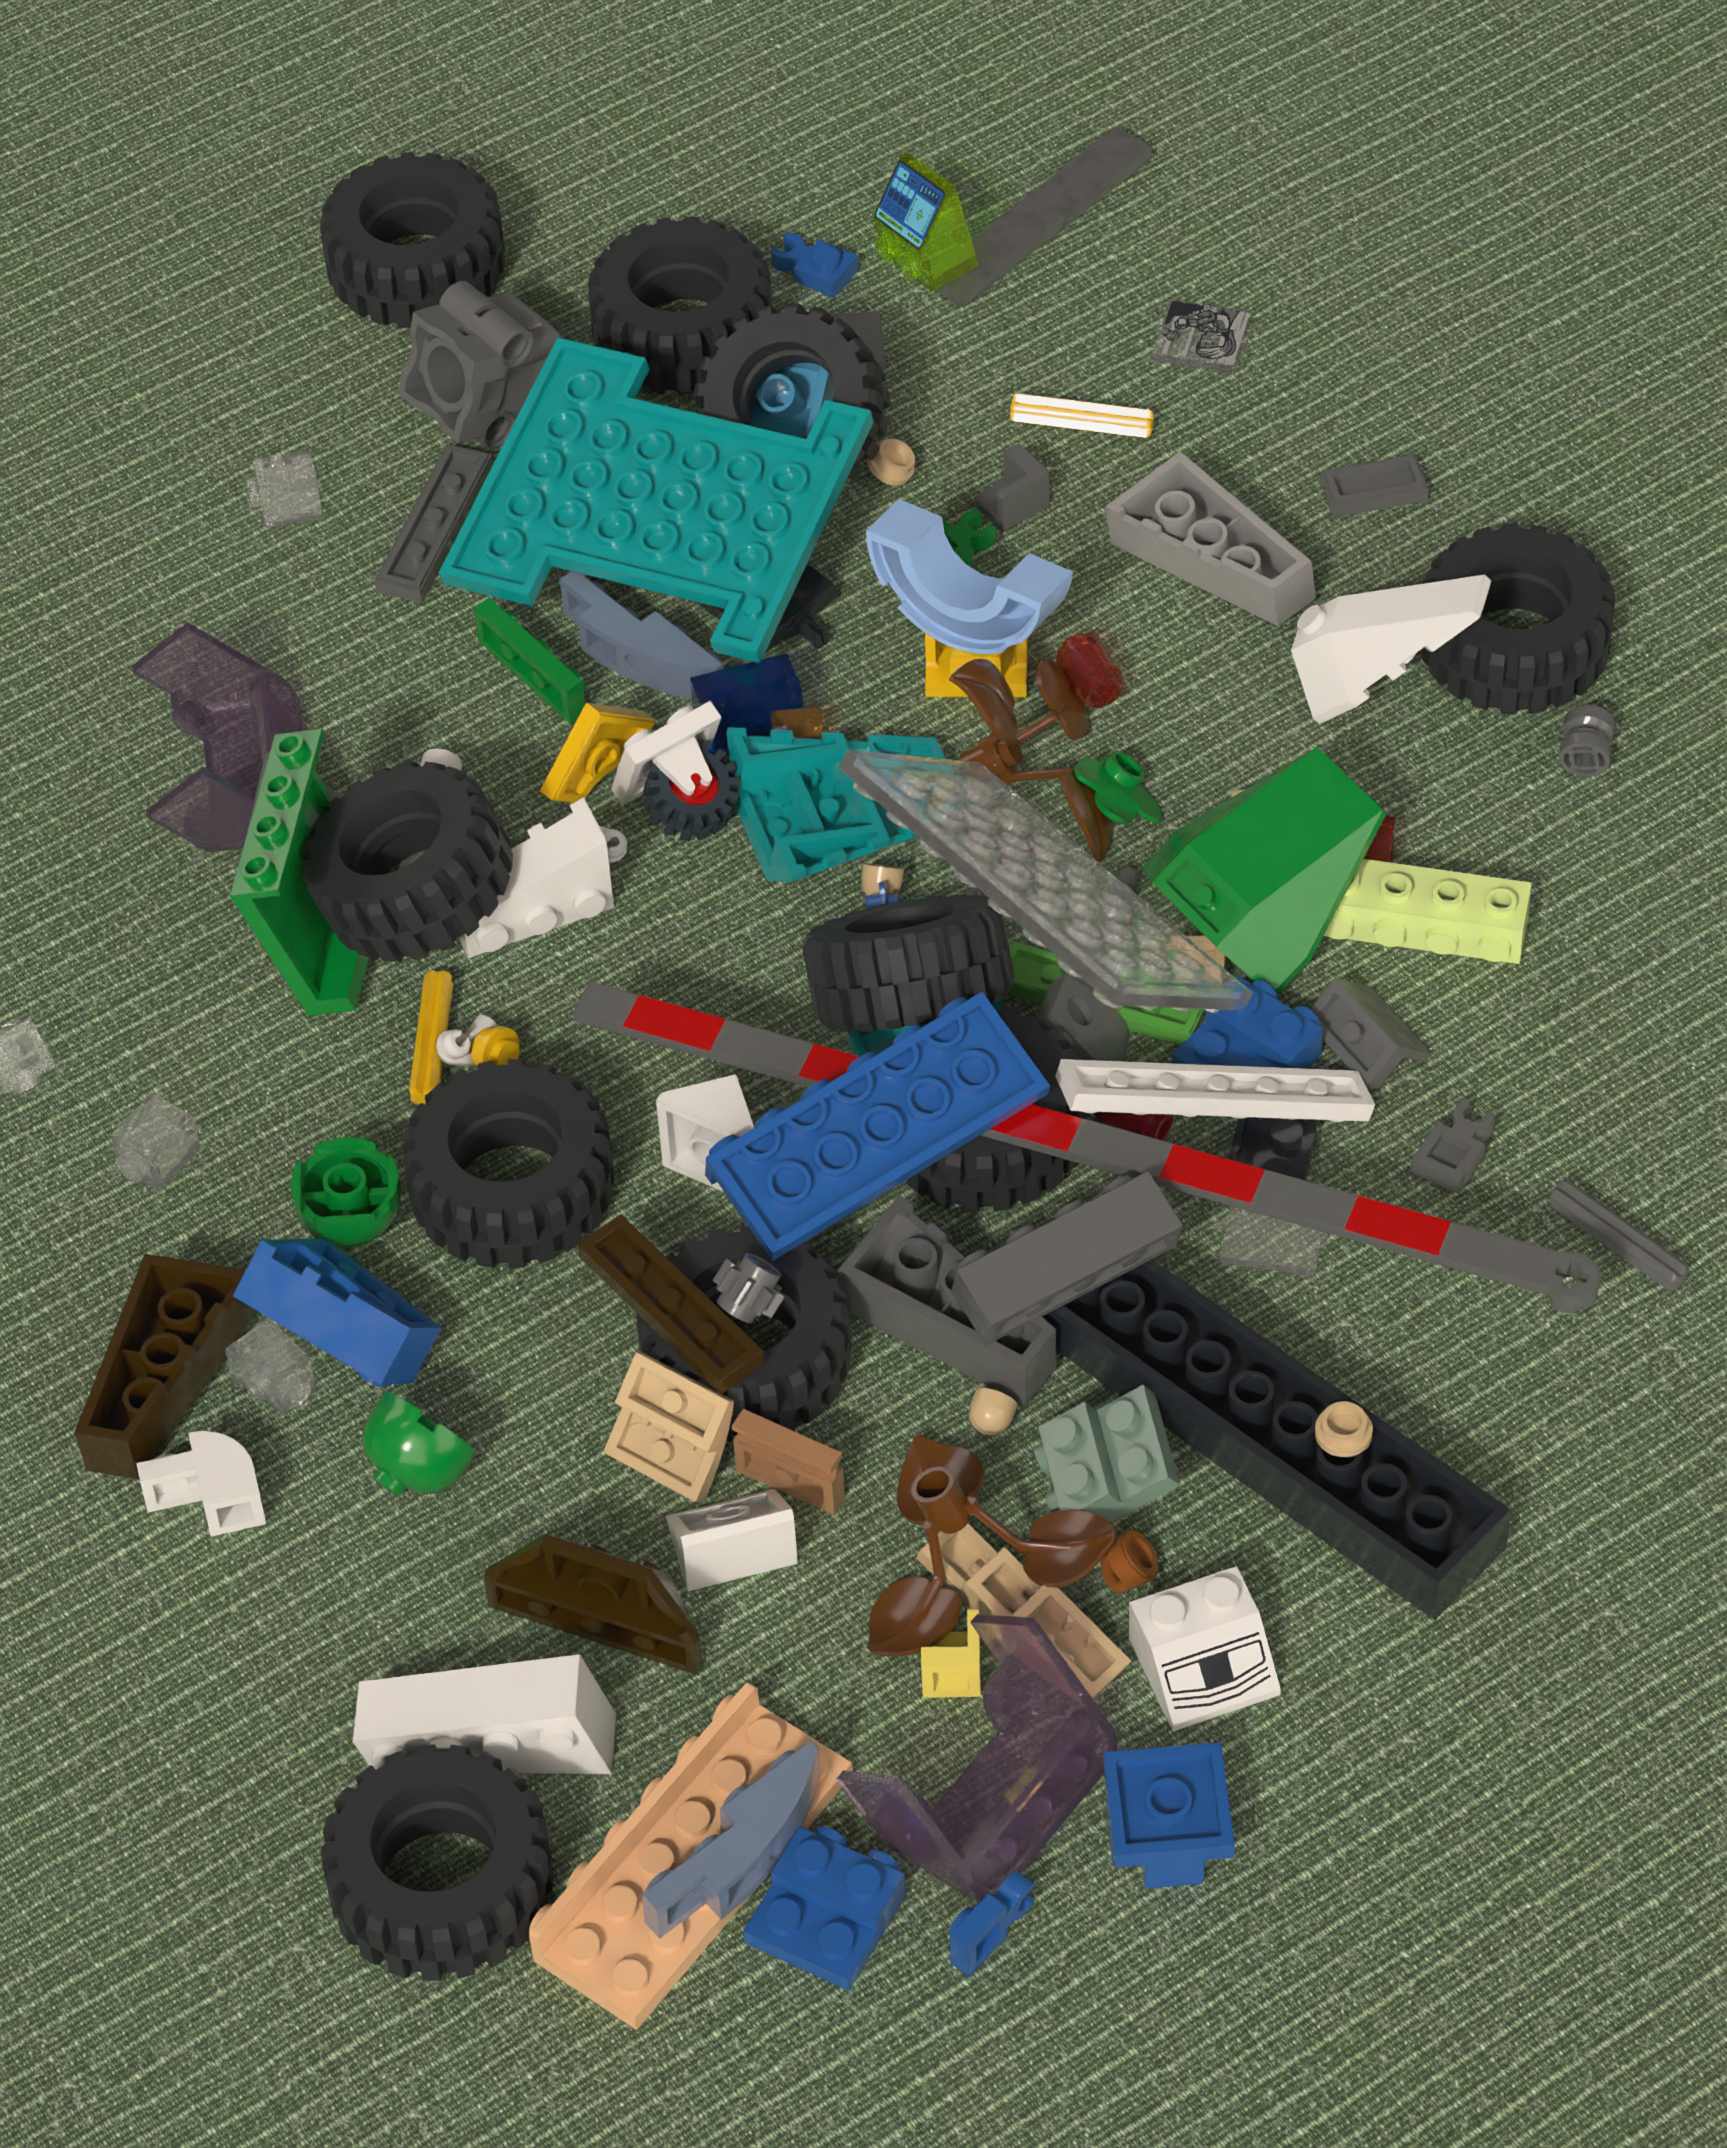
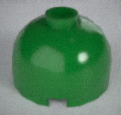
[290,1137,401,1248]
[362,1391,476,1497]

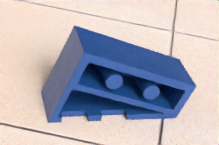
[233,1239,442,1387]

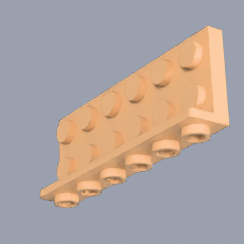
[529,1682,853,2030]

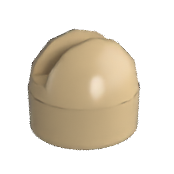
[861,863,904,895]
[969,1388,1018,1435]

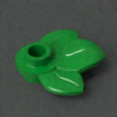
[1074,750,1162,825]

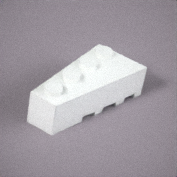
[353,1654,616,1774]

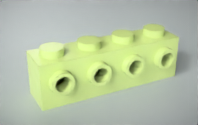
[1324,859,1532,964]

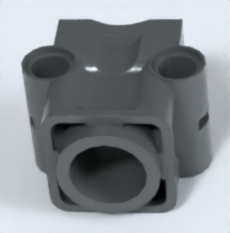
[398,281,561,450]

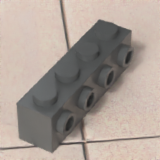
[951,1171,1183,1346]

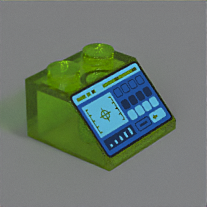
[872,153,979,292]

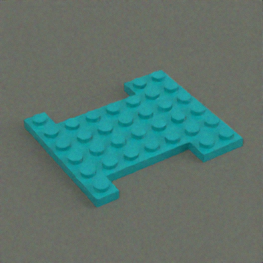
[439,337,874,663]

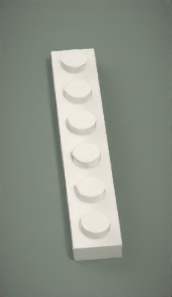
[1055,1059,1375,1122]

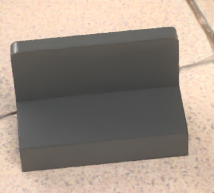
[1310,978,1432,1089]

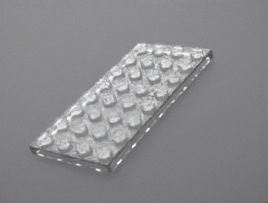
[838,750,1253,1013]

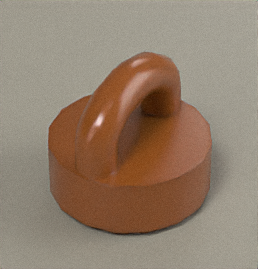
[1101,1529,1159,1593]

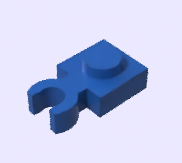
[770,233,859,298]
[949,1870,1034,1977]

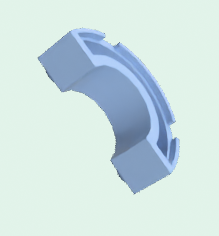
[866,499,1073,654]

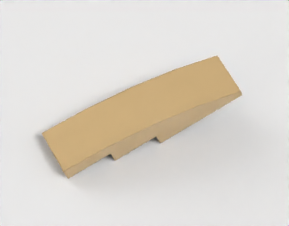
[916,1524,1132,1702]

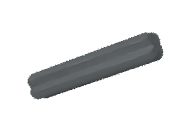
[1549,1180,1689,1292]

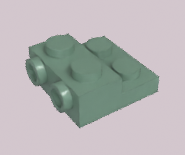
[1034,1385,1180,1523]

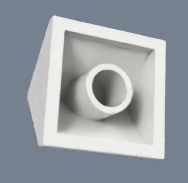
[656,1074,754,1192]
[666,1489,798,1591]

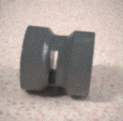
[1559,705,1615,777]

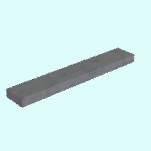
[927,126,1152,307]

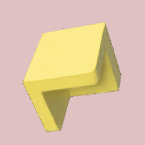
[921,1609,981,1698]

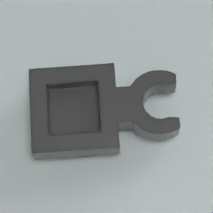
[1410,1100,1495,1194]

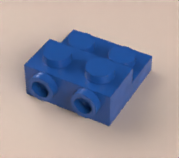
[1172,976,1323,1120]
[743,1826,906,1991]

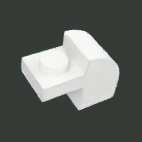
[136,1431,266,1537]

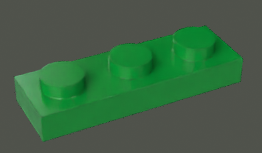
[474,598,586,725]

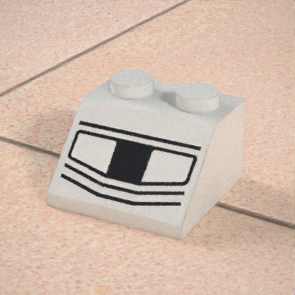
[1129,1566,1281,1731]

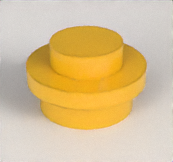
[471,1026,520,1066]

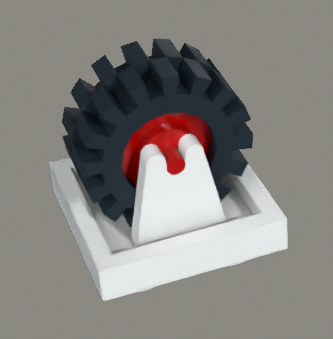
[611,701,740,841]

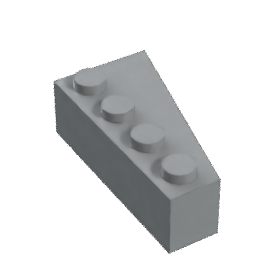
[1105,452,1316,627]

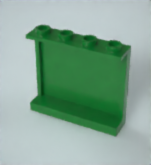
[230,728,392,1016]

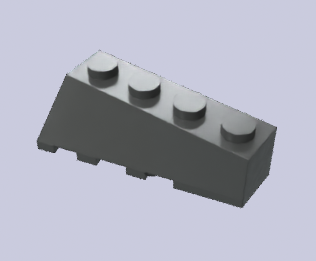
[838,1194,1056,1406]

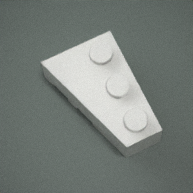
[459,797,614,958]

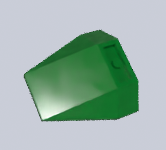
[1142,747,1387,996]

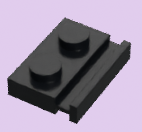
[1221,1117,1317,1204]

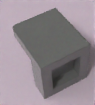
[975,443,1050,532]

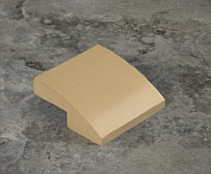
[603,1352,734,1502]

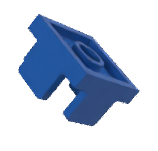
[1103,1742,1235,1888]

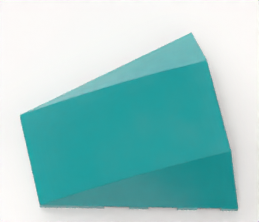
[726,727,970,883]

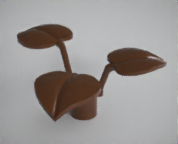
[949,659,1114,864]
[867,1435,1117,1657]

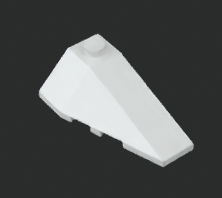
[1291,574,1491,724]

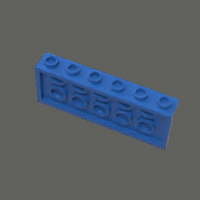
[705,992,1050,1261]

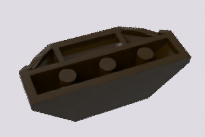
[484,1534,703,1676]

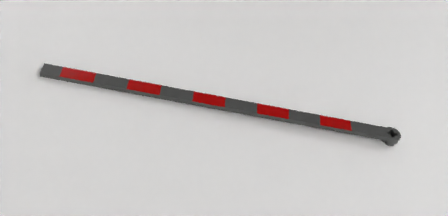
[573,981,1600,1314]

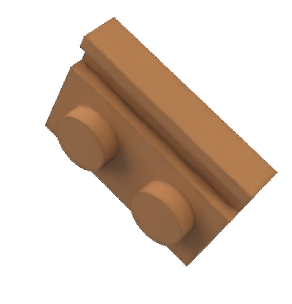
[732,1409,845,1515]

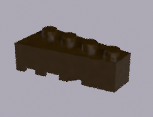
[74,1254,258,1480]

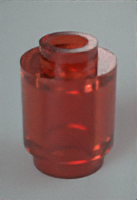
[1056,633,1123,708]

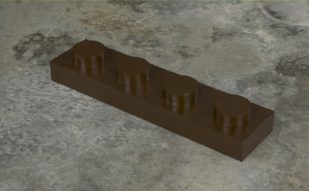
[578,1214,764,1395]

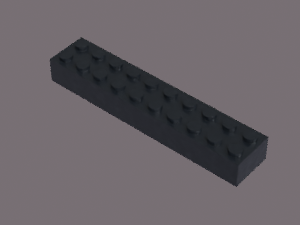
[1042,1259,1511,1620]

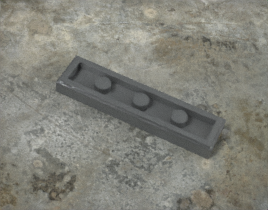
[374,444,493,603]

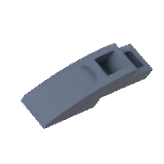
[560,571,726,703]
[642,1740,820,1938]

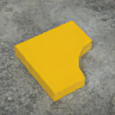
[540,703,656,803]

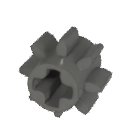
[713,1253,786,1323]

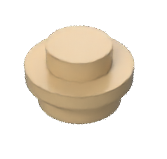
[867,438,915,486]
[1315,1401,1373,1457]

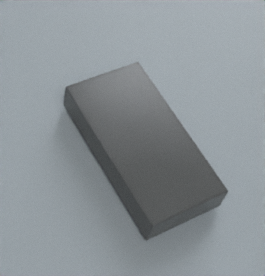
[1320,454,1429,518]

